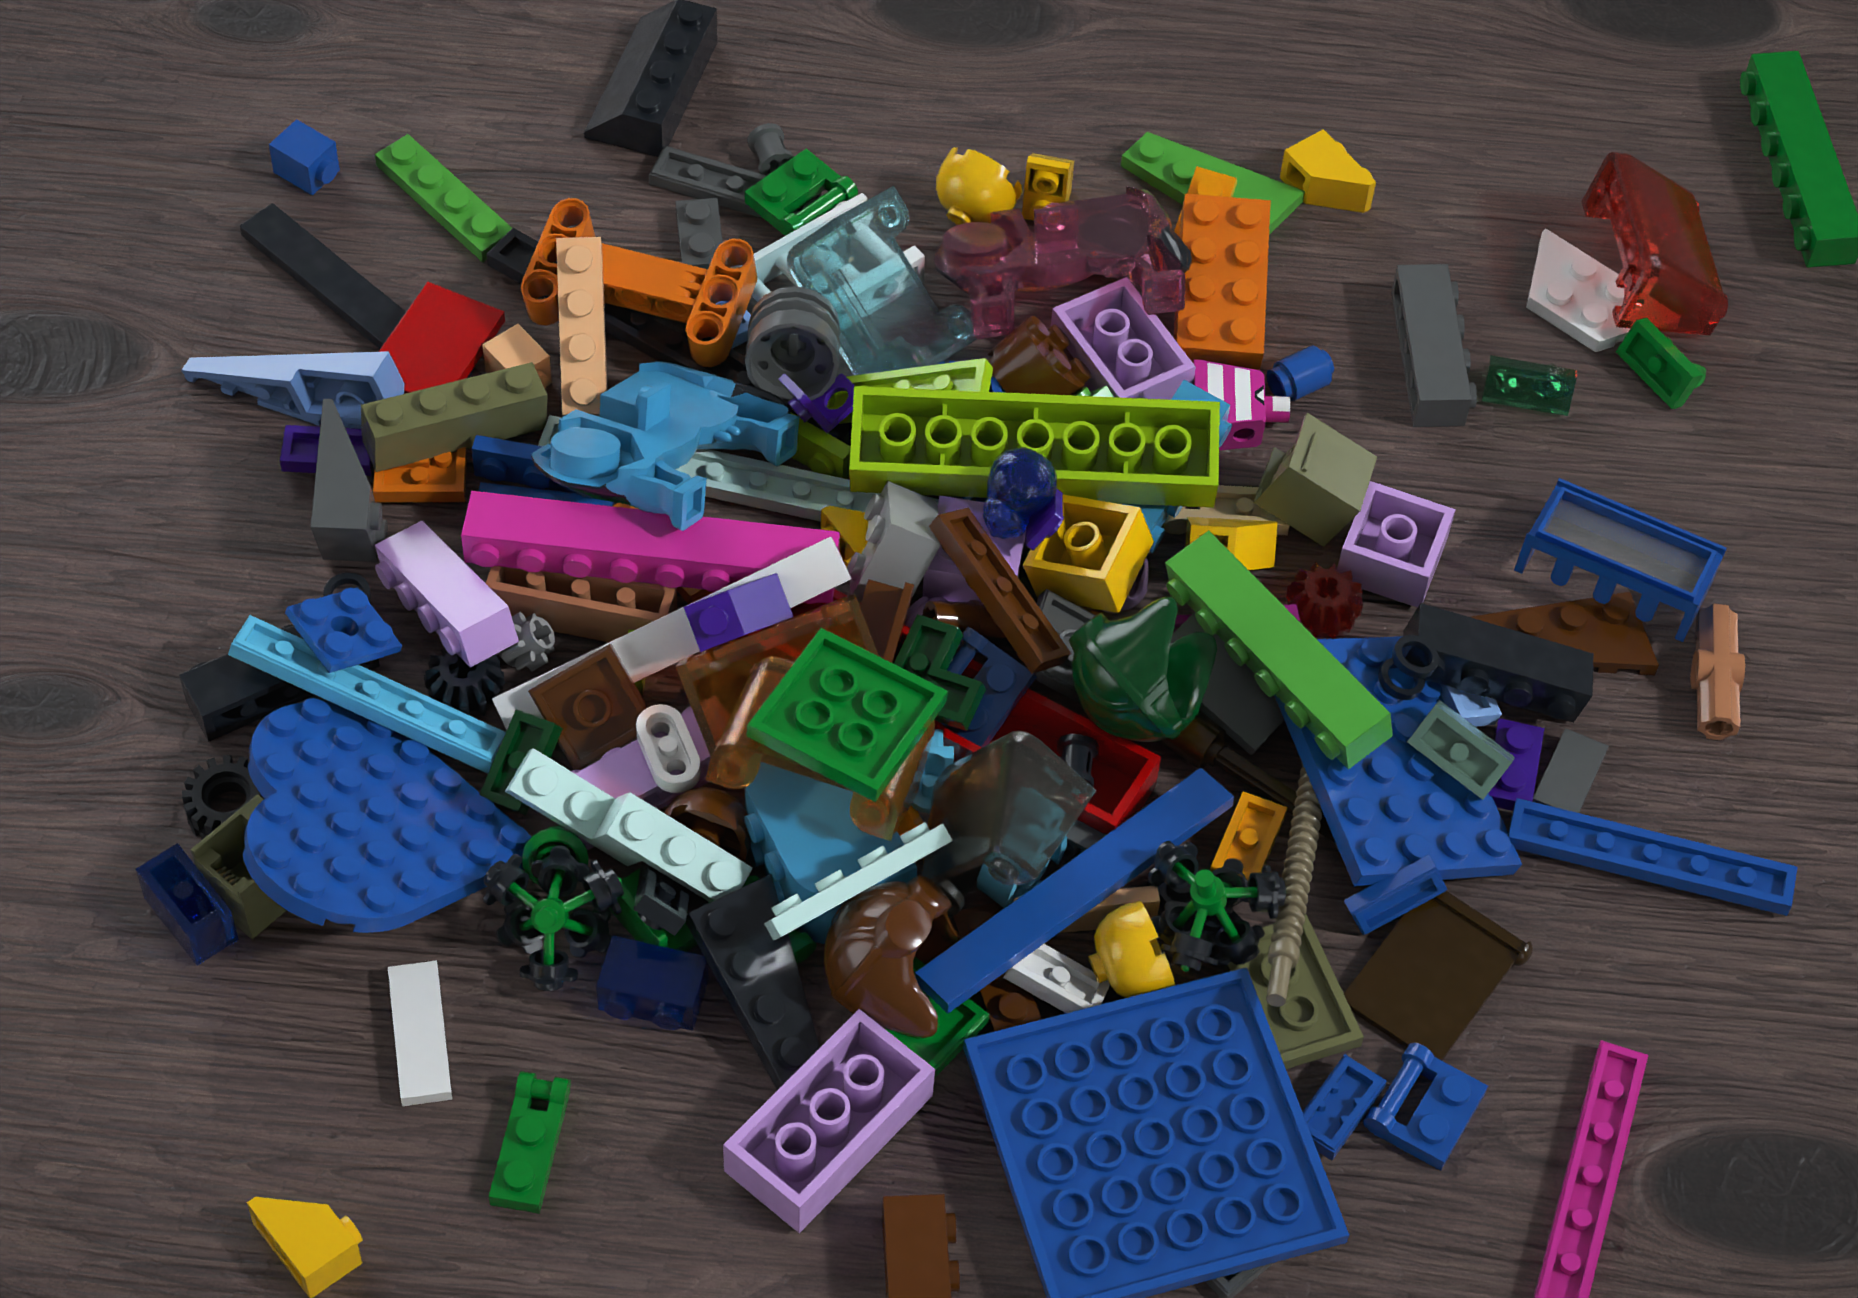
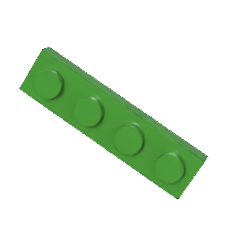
[375,134,512,263]

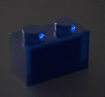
[136,843,239,966]
[596,936,709,1031]

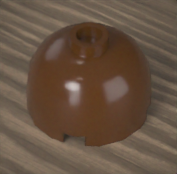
[664,787,752,863]

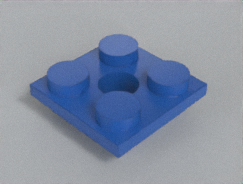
[285,587,402,673]

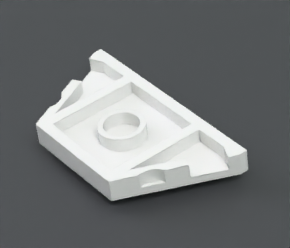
[1526,229,1680,352]

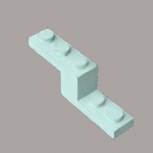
[505,748,752,902]

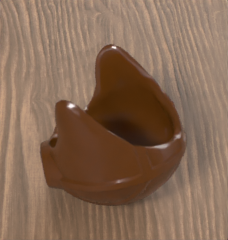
[824,875,962,1038]

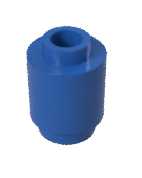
[1266,345,1334,401]

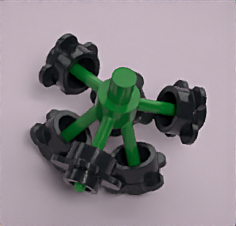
[1148,841,1286,971]
[483,845,624,991]

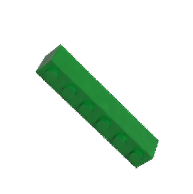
[1740,51,1858,268]

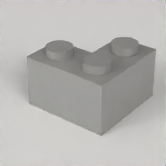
[847,481,941,602]

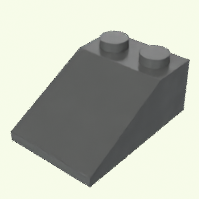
[311,399,388,562]

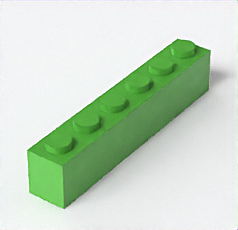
[1165,530,1393,770]

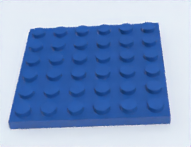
[963,967,1349,1298]

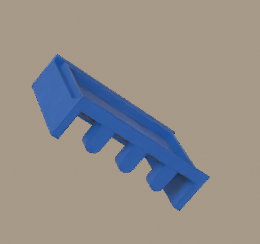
[1514,478,1727,642]

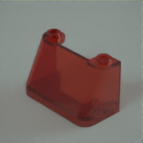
[1581,152,1728,336]

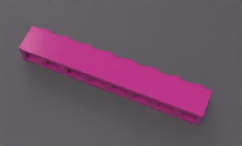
[461,491,840,604]

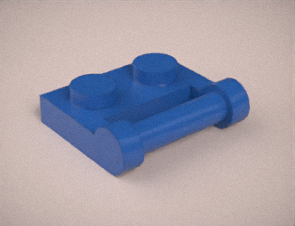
[1363,1043,1488,1171]

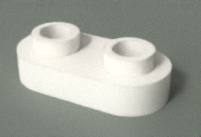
[636,704,701,793]

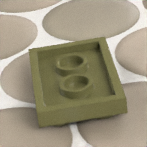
[1215,914,1364,1069]

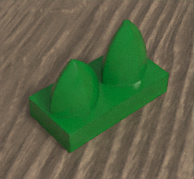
[1616,318,1706,409]

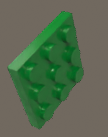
[746,628,948,802]

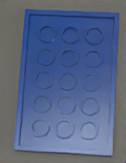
[1274,636,1522,886]

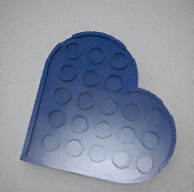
[242,698,532,933]

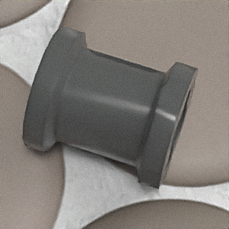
[747,123,794,176]

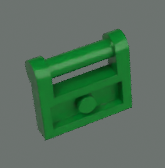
[744,148,858,236]

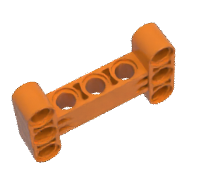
[521,198,758,367]

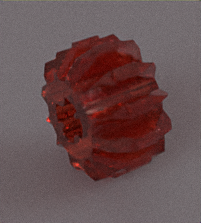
[1286,561,1364,639]

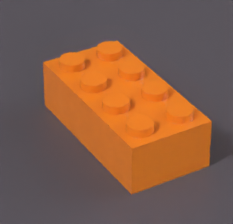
[1174,194,1271,370]

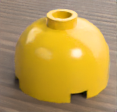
[936,147,1023,228]
[1088,901,1175,998]

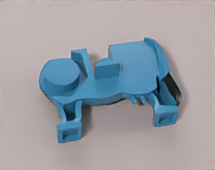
[531,361,799,531]

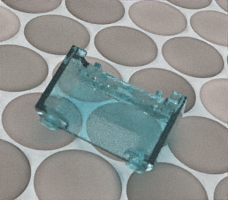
[787,186,985,375]

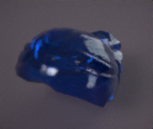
[983,447,1057,539]

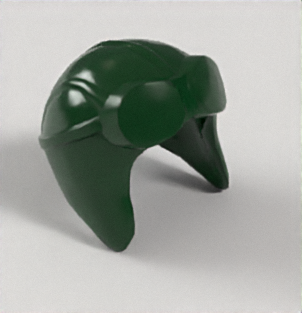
[1069,597,1217,742]

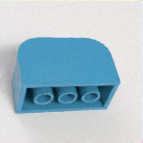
[744,745,917,944]

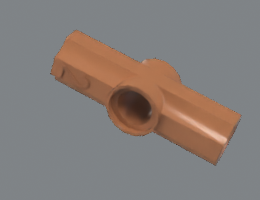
[1690,604,1745,740]

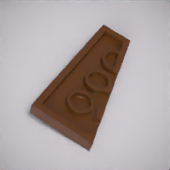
[1471,592,1659,676]

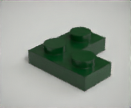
[894,614,986,731]

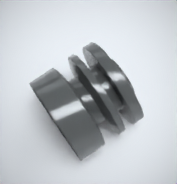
[745,286,841,404]

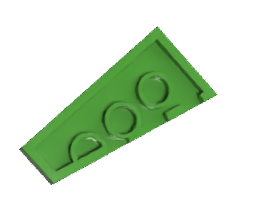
[1121,132,1305,235]

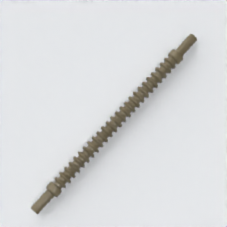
[1266,763,1322,1007]

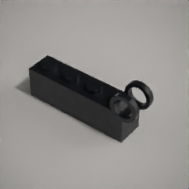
[179,573,380,742]
[1378,603,1594,723]

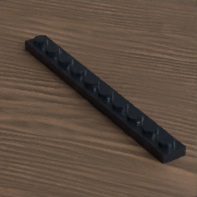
[487,228,852,446]

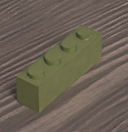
[361,362,548,472]

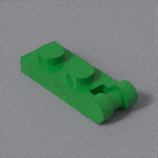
[489,1071,571,1214]

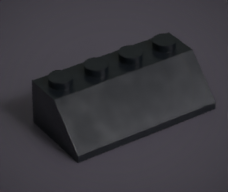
[584,0,717,157]

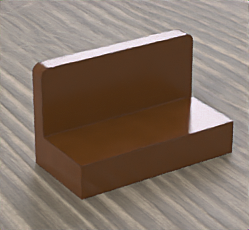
[850,579,914,663]

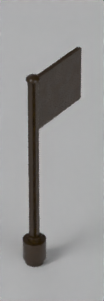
[1162,713,1533,1061]

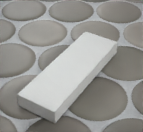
[388,960,452,1106]

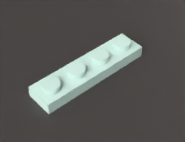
[764,822,953,940]

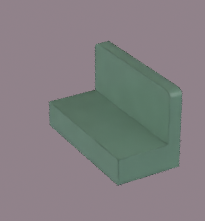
[1407,700,1515,800]

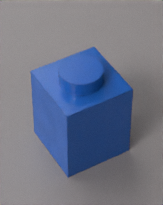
[269,119,340,196]

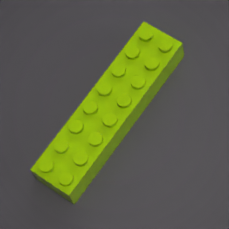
[849,386,1220,508]

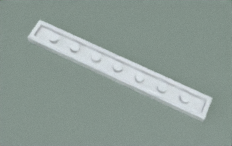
[492,537,852,730]

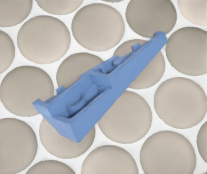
[181,351,405,429]

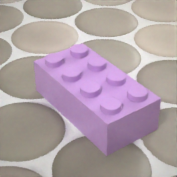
[723,1009,935,1233]

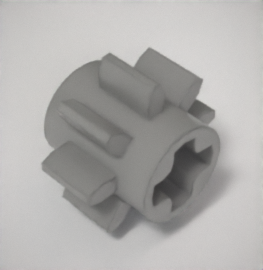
[499,612,555,672]

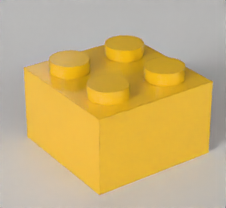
[1023,494,1154,613]

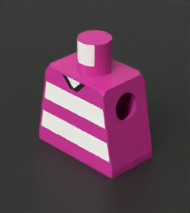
[1193,359,1290,450]

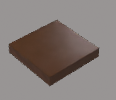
[528,644,648,770]

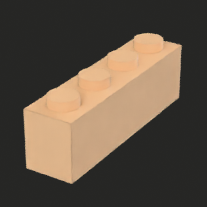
[556,237,607,417]

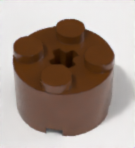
[988,316,1092,395]

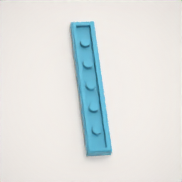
[228,615,506,774]

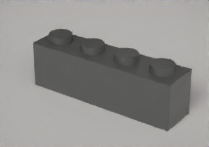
[1391,264,1477,427]

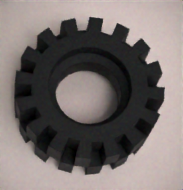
[182,755,264,840]

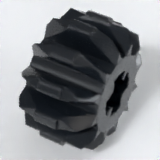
[424,646,505,716]

